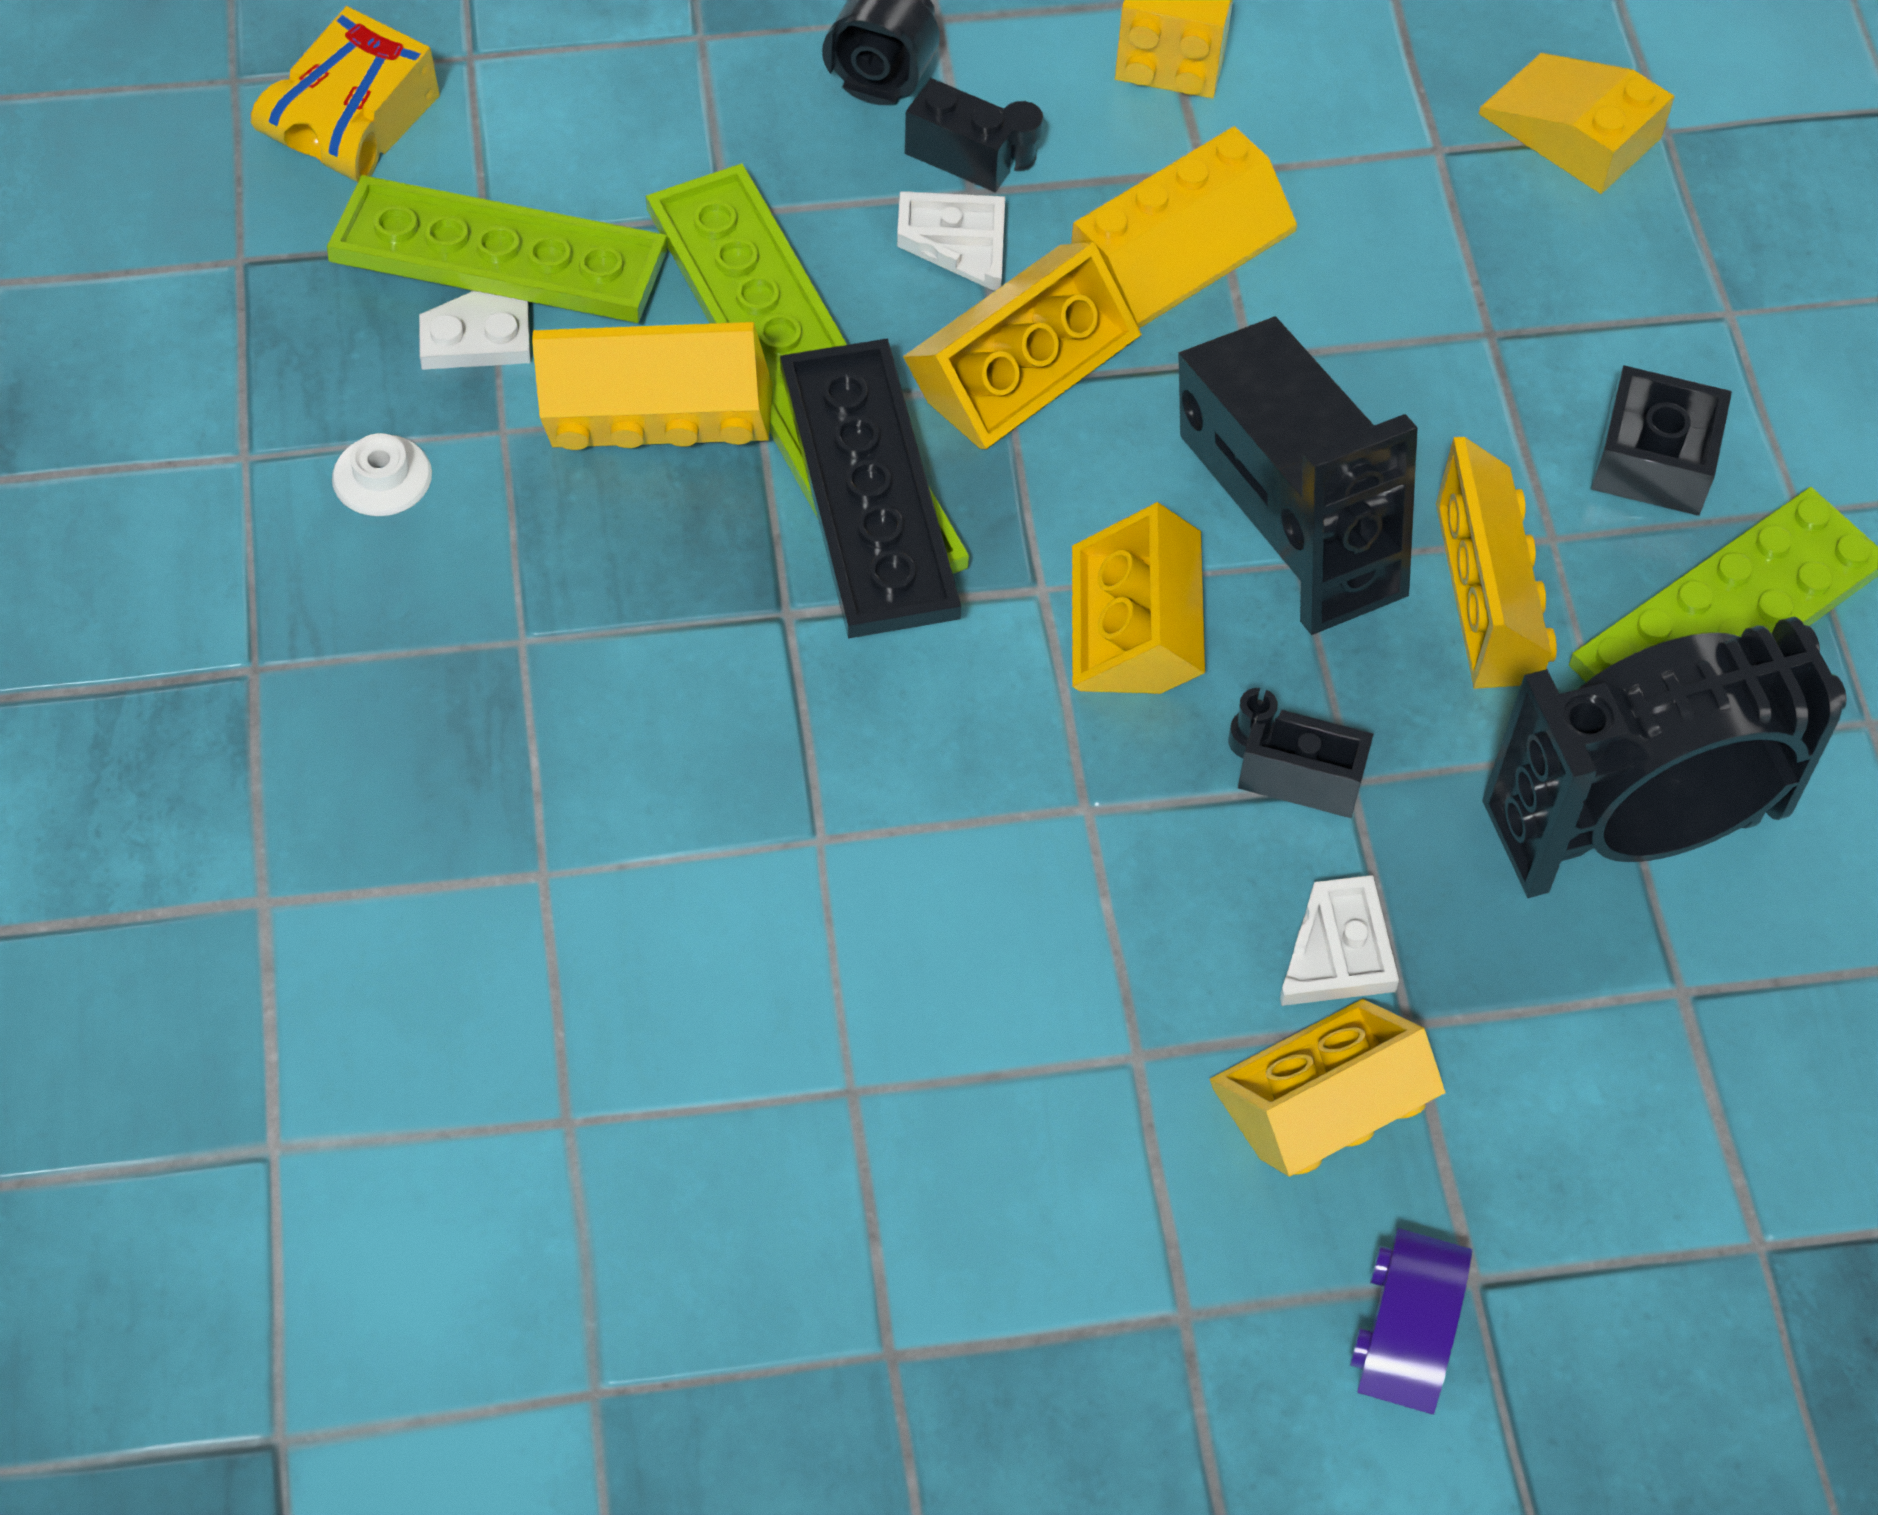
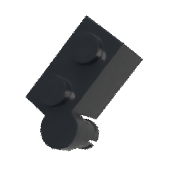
[904,78,1043,193]
[1228,688,1374,818]

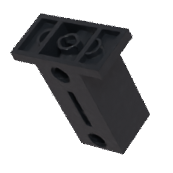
[1178,316,1418,635]

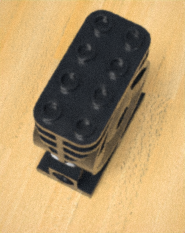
[1482,617,1847,898]

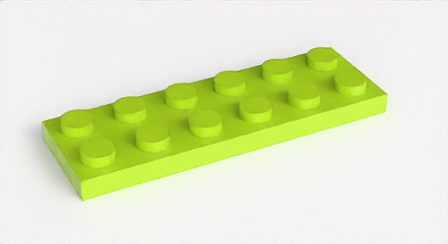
[327,175,667,323]
[1568,486,1878,682]

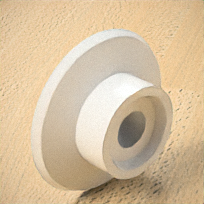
[332,433,432,516]

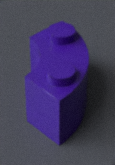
[1350,1228,1472,1415]

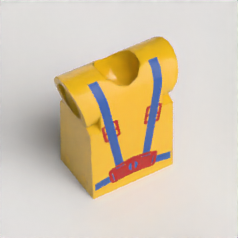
[251,6,440,182]

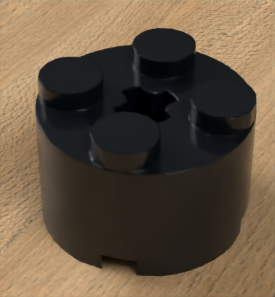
[822,0,940,105]

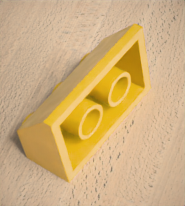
[1072,502,1205,694]
[1209,999,1446,1177]

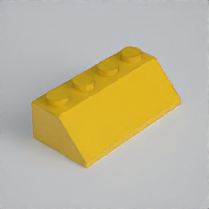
[1071,126,1297,329]
[903,241,1142,449]
[532,322,773,450]
[1436,437,1557,689]

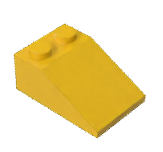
[1479,53,1675,194]

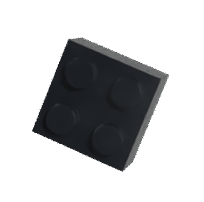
[1591,365,1732,516]

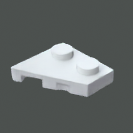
[897,191,1005,291]
[419,291,531,369]
[1280,875,1399,1006]

